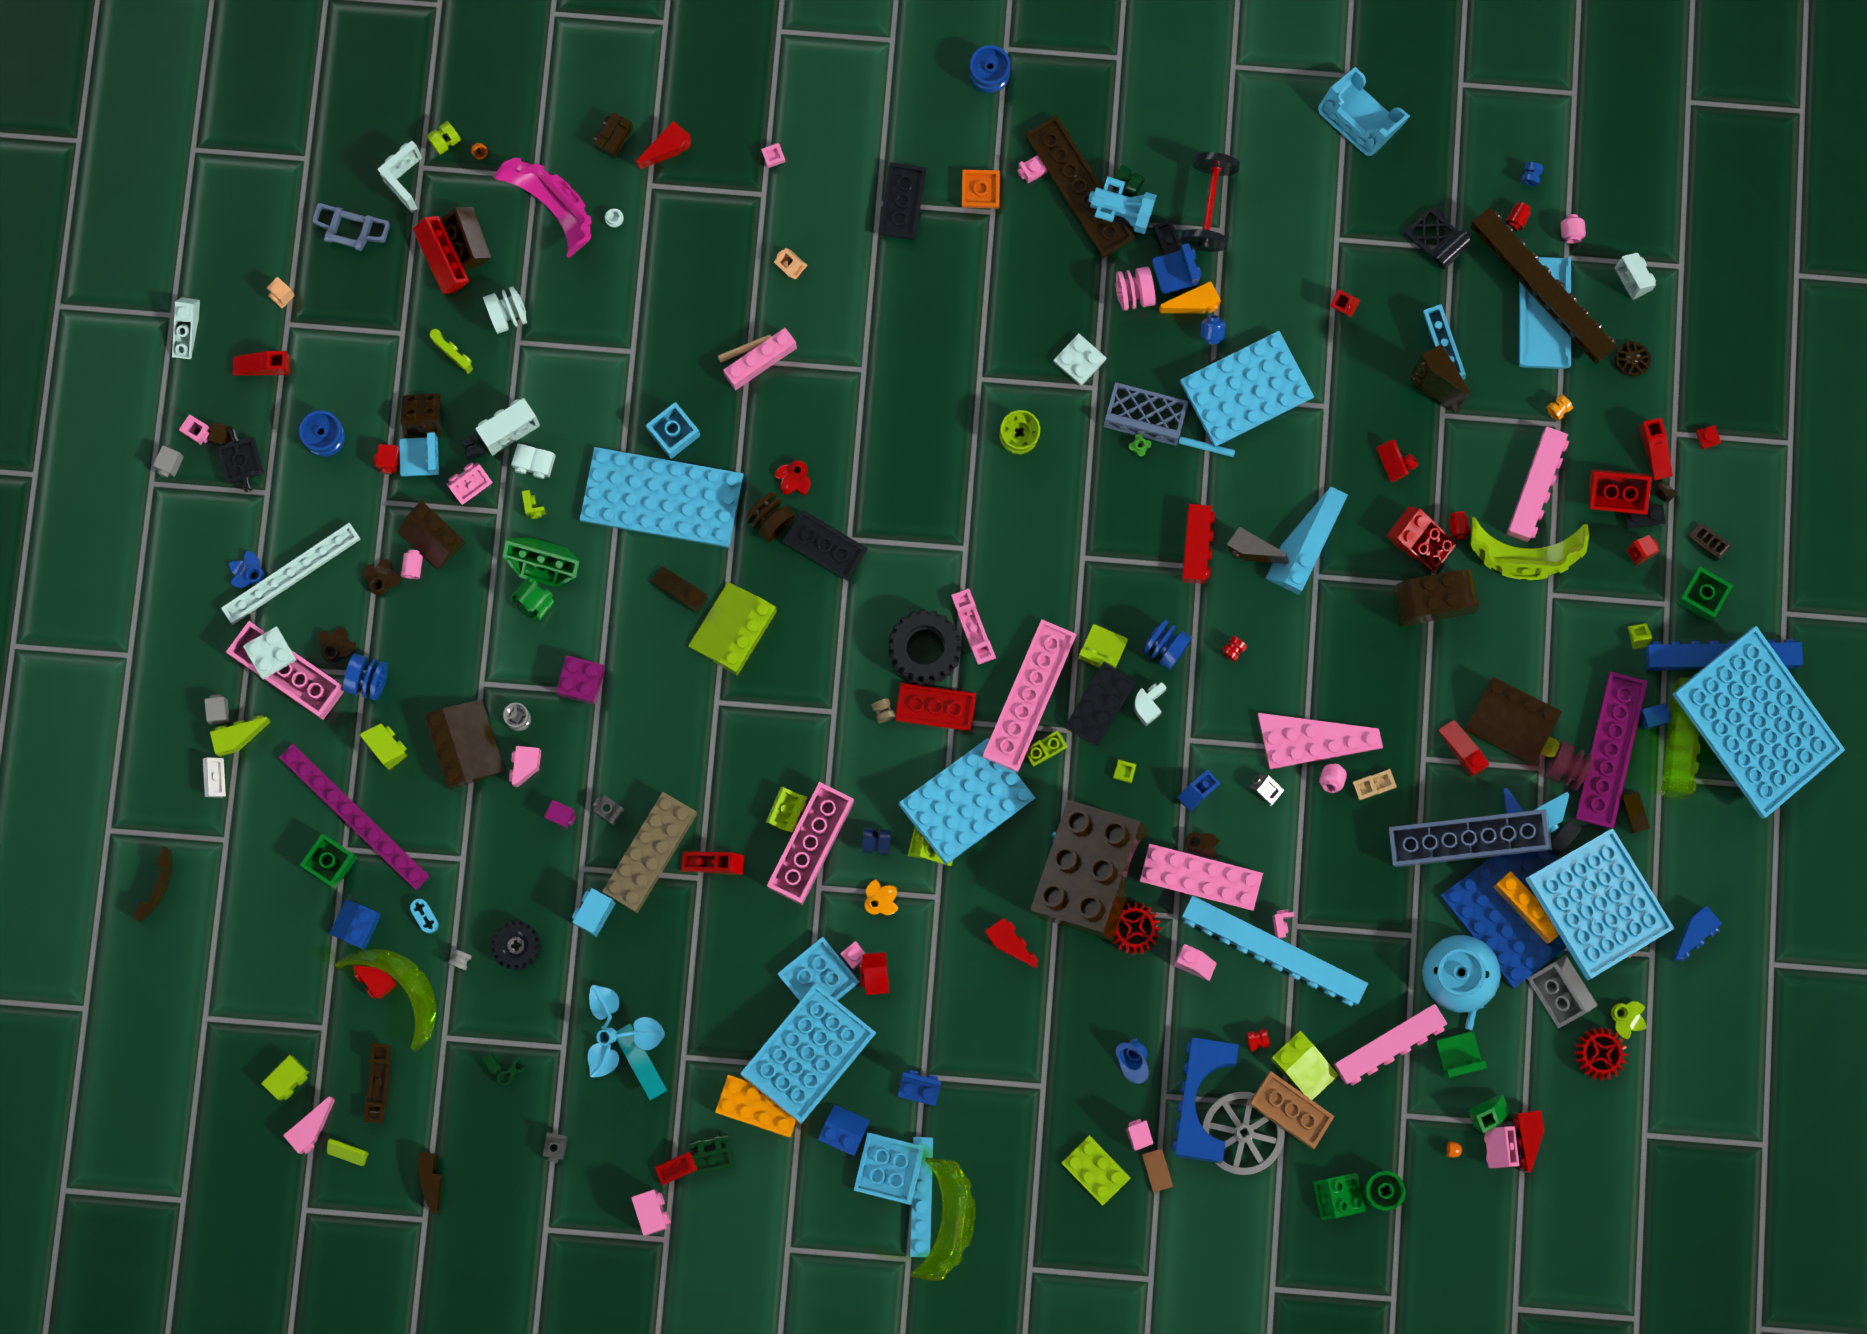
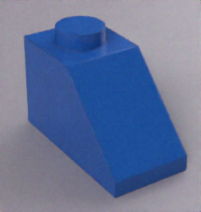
[1177,770,1221,812]

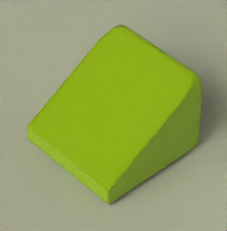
[1628,623,1652,649]

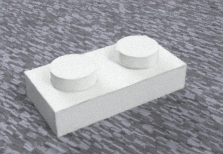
[203,757,226,798]

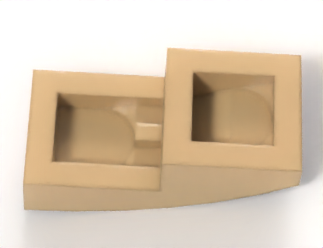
[1353,769,1397,800]

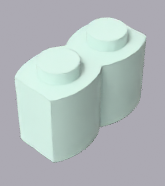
[511,444,556,479]

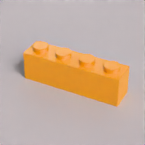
[1493,871,1559,944]

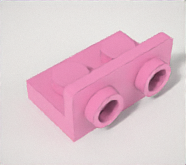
[446,462,493,505]

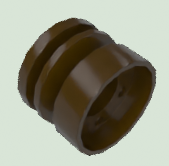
[744,492,796,543]

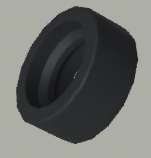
[1551,818,1582,856]

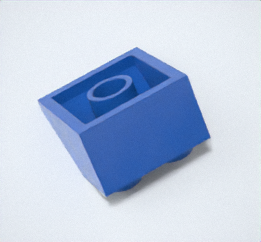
[329,899,381,950]
[818,1104,870,1156]

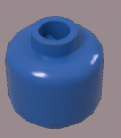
[1200,315,1226,344]

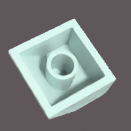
[1615,253,1656,300]

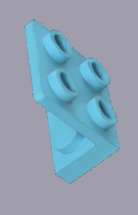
[400,432,439,477]

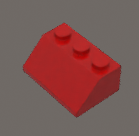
[1589,469,1652,515]

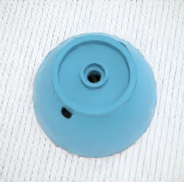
[1422,935,1501,1013]

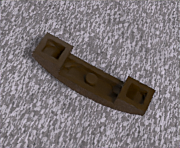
[133,846,172,922]
[363,1043,392,1124]

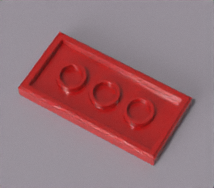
[895,683,976,732]

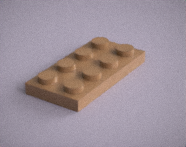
[1249,1071,1335,1149]

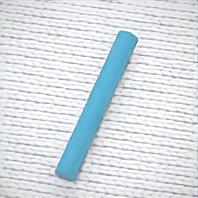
[1178,436,1235,457]

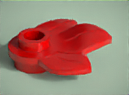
[774,460,811,495]

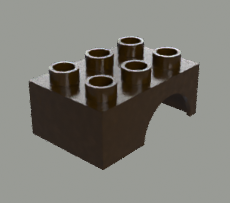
[1030,800,1149,941]

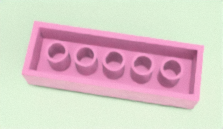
[226,621,344,720]
[767,782,854,905]
[1139,844,1263,911]

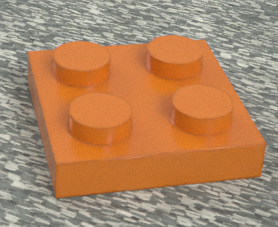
[962,170,1000,209]

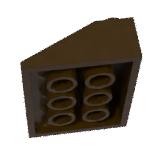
[1410,344,1471,414]
[1464,676,1562,766]
[424,699,506,790]

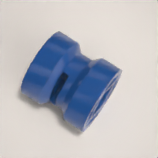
[1521,162,1544,187]

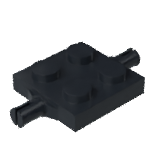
[217,429,264,492]

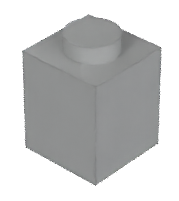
[153,446,184,478]
[205,694,230,725]

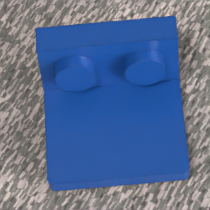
[898,1070,941,1106]

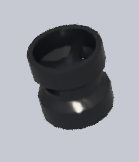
[461,435,485,460]

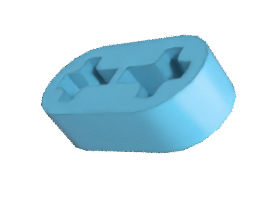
[410,899,439,934]

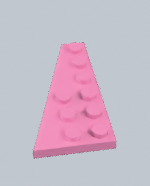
[1257,713,1383,770]

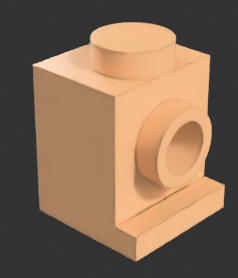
[774,248,808,279]
[267,277,295,308]

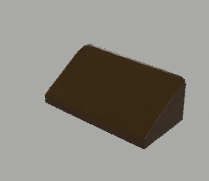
[1620,792,1650,834]

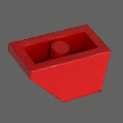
[1626,535,1659,566]

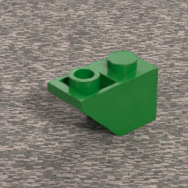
[1467,1093,1510,1133]

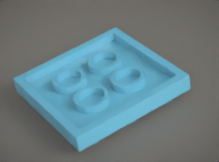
[778,937,860,1001]
[854,1133,925,1205]

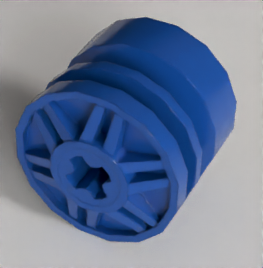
[1143,619,1193,671]
[343,654,388,701]

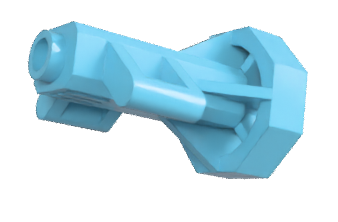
[1088,176,1157,234]

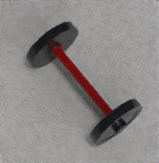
[1181,152,1240,252]

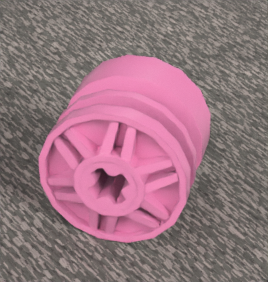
[1115,266,1156,311]

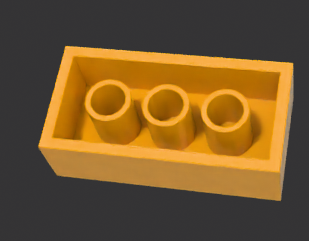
[715,1075,796,1138]

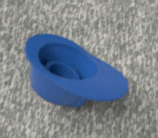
[1116,1038,1149,1084]

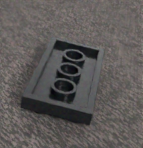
[878,162,927,241]
[783,510,868,581]
[1065,661,1137,746]

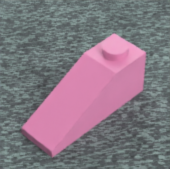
[283,1096,335,1154]

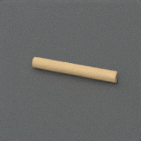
[718,334,771,363]

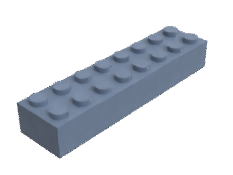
[1389,809,1552,867]

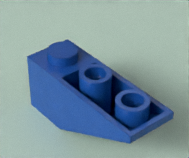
[1672,906,1722,962]

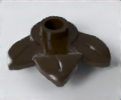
[364,559,402,595]
[318,627,356,663]
[1185,832,1220,861]

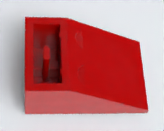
[1386,506,1457,573]

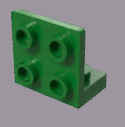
[1436,1032,1487,1079]
[1313,1173,1366,1221]

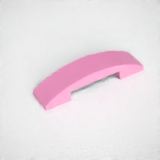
[951,589,996,665]

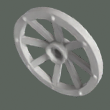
[1202,1092,1285,1175]

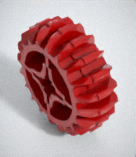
[1112,902,1161,955]
[1574,1027,1628,1081]

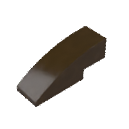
[418,1152,443,1214]

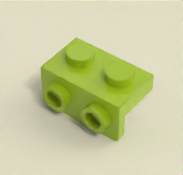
[766,787,807,832]

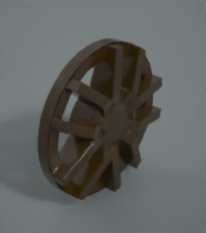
[1615,341,1651,376]

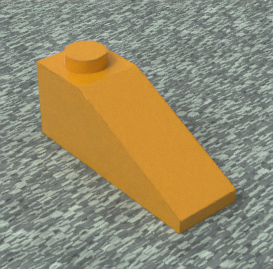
[1159,281,1221,314]

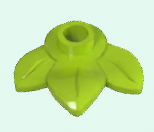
[1611,1001,1647,1040]

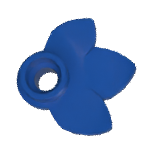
[229,551,265,588]

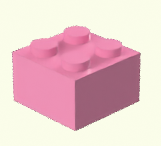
[631,1190,671,1236]

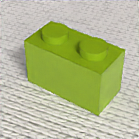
[261,1055,309,1101]

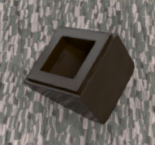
[209,422,234,445]
[1655,481,1677,503]

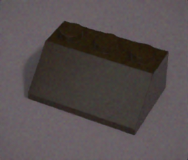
[441,207,491,272]
[398,500,466,570]

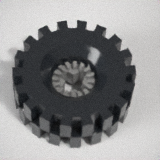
[491,920,541,971]

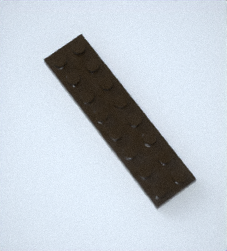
[1024,115,1135,258]

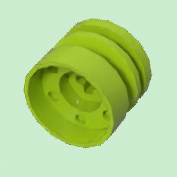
[999,410,1040,455]

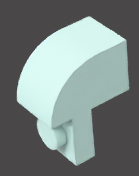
[1134,682,1167,727]

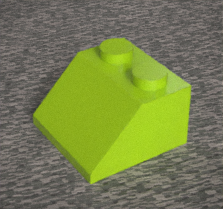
[360,724,408,770]

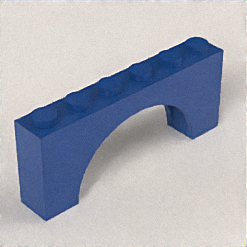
[1172,1037,1239,1164]

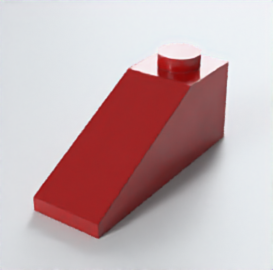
[636,121,691,169]
[1438,720,1490,778]
[681,852,744,875]

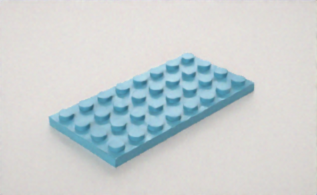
[580,447,744,548]

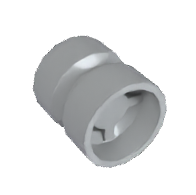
[503,703,531,731]

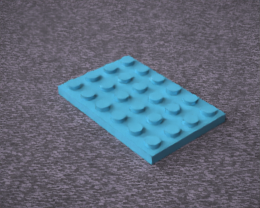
[1180,331,1314,448]
[898,738,1035,865]
[740,983,876,1124]

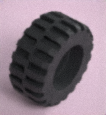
[888,610,961,686]

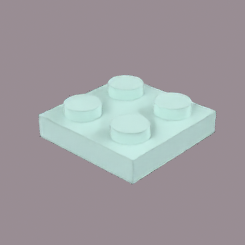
[1053,334,1107,386]
[243,626,297,680]

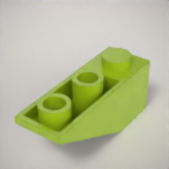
[210,715,271,757]

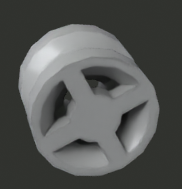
[448,949,472,970]

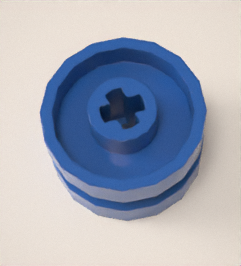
[970,45,1010,93]
[299,410,345,457]

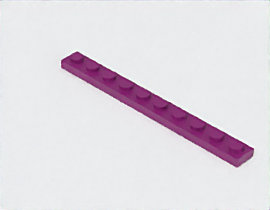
[279,744,430,890]

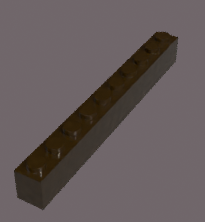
[1470,207,1616,365]

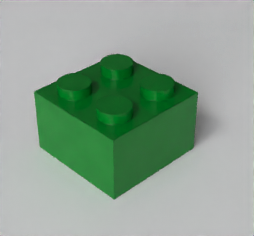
[1676,566,1733,622]
[300,833,358,889]

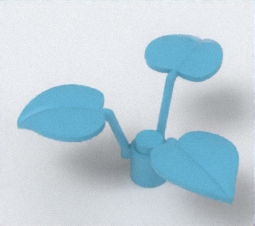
[588,985,665,1077]

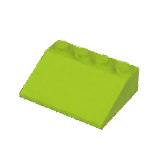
[688,582,777,676]

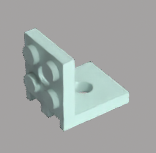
[377,141,422,213]

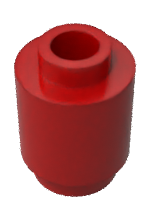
[1506,202,1531,231]
[1449,511,1471,541]

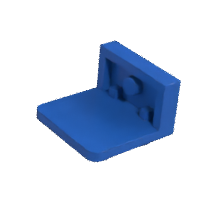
[1152,243,1202,294]

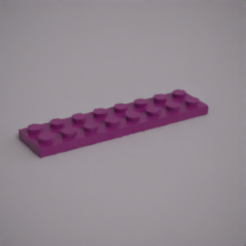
[1574,671,1648,829]

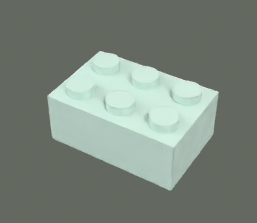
[475,398,540,456]

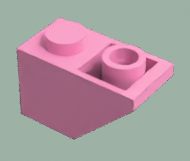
[509,746,541,787]
[1126,1119,1153,1151]

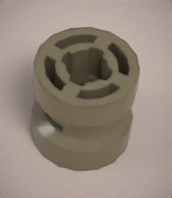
[871,698,895,723]

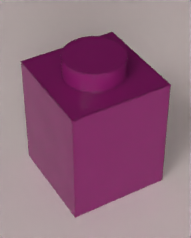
[544,800,576,829]

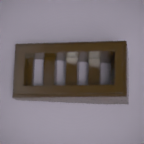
[1687,522,1731,562]

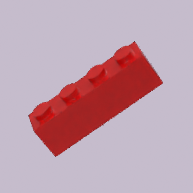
[412,216,469,294]
[1182,504,1215,584]

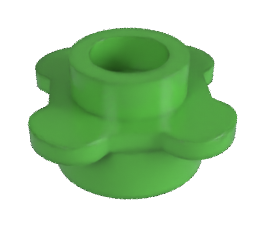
[1129,434,1151,457]

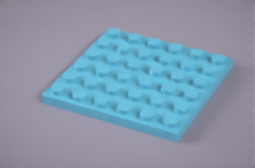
[1526,829,1674,981]

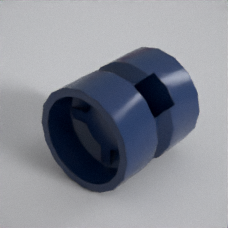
[862,827,891,855]

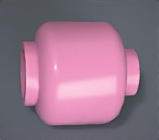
[1560,214,1586,243]
[1319,764,1347,793]

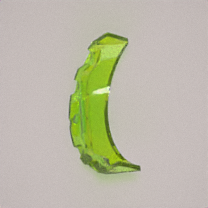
[334,949,437,1051]
[910,1157,976,1281]

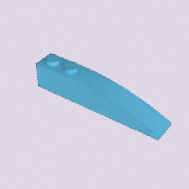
[1265,487,1348,595]

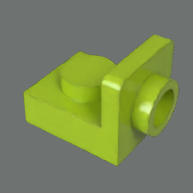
[522,490,546,519]

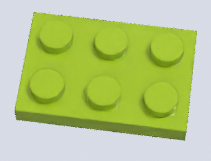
[1062,1135,1130,1206]

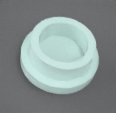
[605,209,624,227]

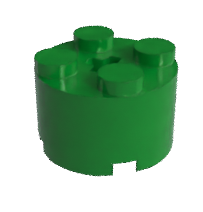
[510,577,554,622]
[1363,1171,1406,1211]

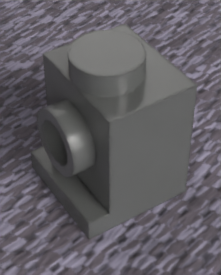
[593,795,625,826]
[543,1132,568,1163]

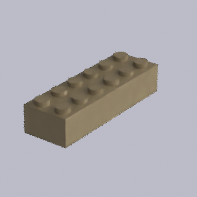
[602,792,697,914]

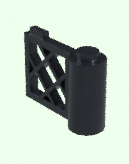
[1404,207,1471,270]

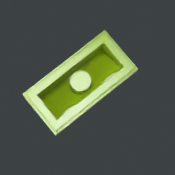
[327,1139,369,1166]

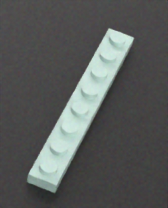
[221,523,361,625]

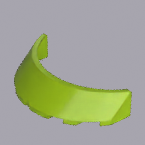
[1471,517,1589,580]

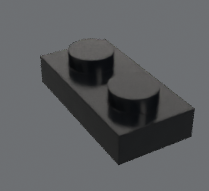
[1624,505,1666,529]

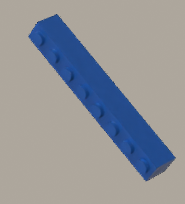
[1644,639,1803,671]

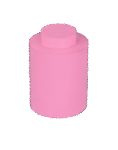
[401,550,423,579]

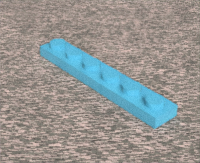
[910,1137,933,1257]

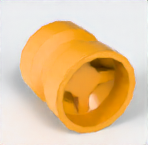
[1546,394,1573,421]

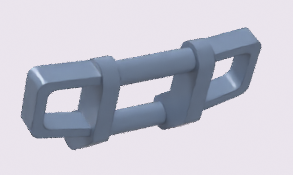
[312,203,390,251]

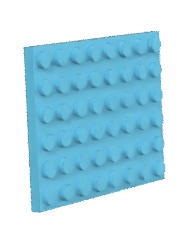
[1672,626,1845,819]

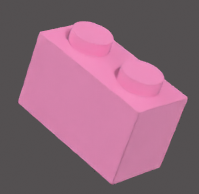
[1484,1126,1519,1168]

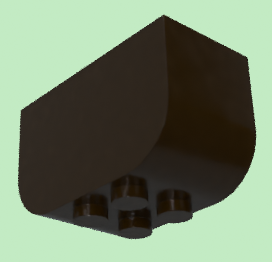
[1392,569,1480,627]

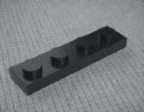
[1153,219,1199,295]

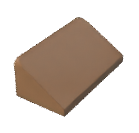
[1142,1149,1173,1193]

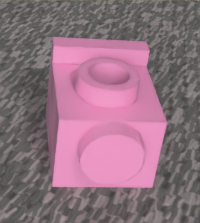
[179,414,211,445]

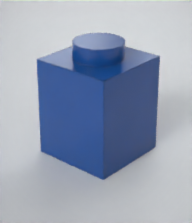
[1640,703,1671,730]

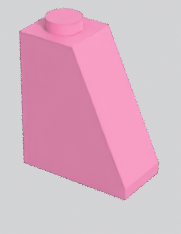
[1173,944,1217,981]

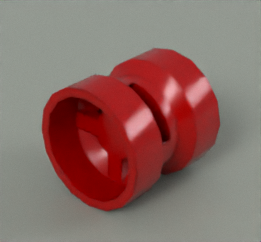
[1220,635,1247,662]
[1246,1028,1270,1052]

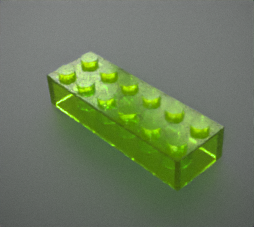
[1661,677,1701,800]

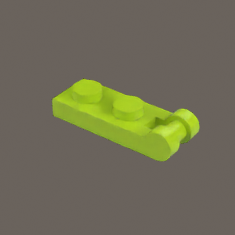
[430,329,473,374]

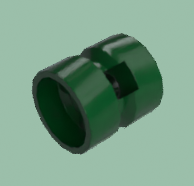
[1110,165,1145,197]

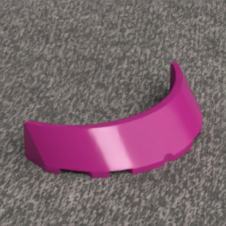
[493,158,592,258]

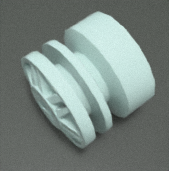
[483,286,527,334]

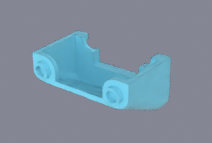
[1318,67,1410,156]

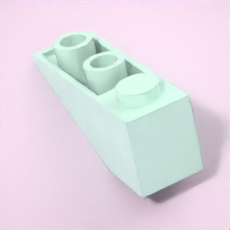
[172,297,200,359]

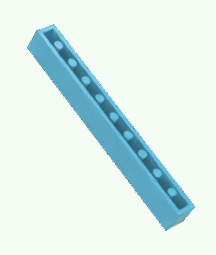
[1181,896,1368,1007]

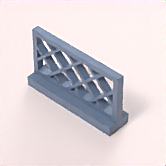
[1103,382,1188,446]

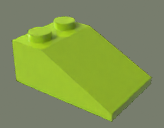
[1270,1031,1338,1100]

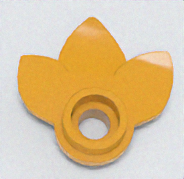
[864,880,898,915]

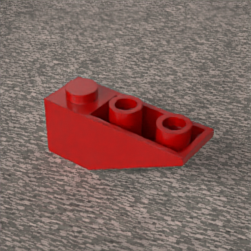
[233,351,290,376]
[1638,418,1673,481]
[985,918,1038,969]
[1512,1110,1544,1173]

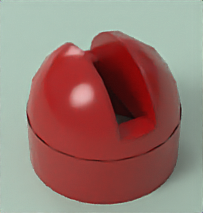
[1403,453,1419,470]

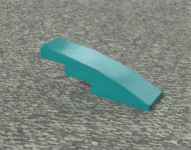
[616,1024,668,1101]

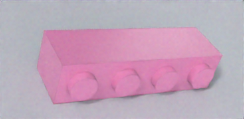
[723,328,797,391]

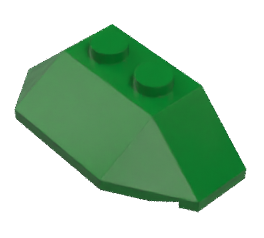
[502,538,580,587]

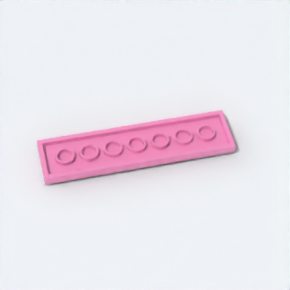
[982,619,1077,773]

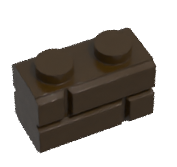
[593,112,633,159]

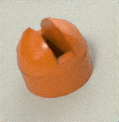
[471,143,488,159]
[1447,1141,1462,1158]

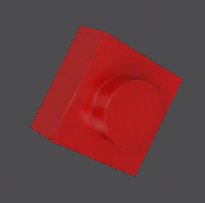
[1696,425,1721,450]

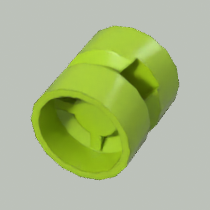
[426,121,461,155]

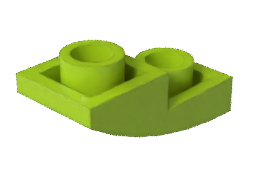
[1026,730,1068,767]

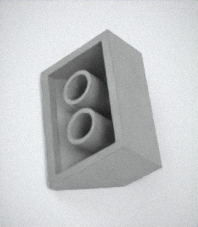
[1527,955,1597,1029]

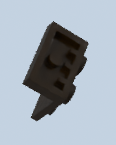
[401,394,442,438]

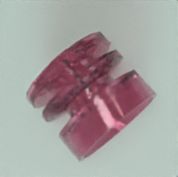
[1545,740,1593,791]

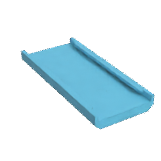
[1519,257,1571,369]

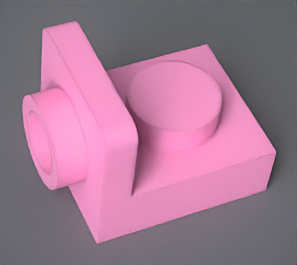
[1017,155,1047,183]
[1272,909,1294,939]

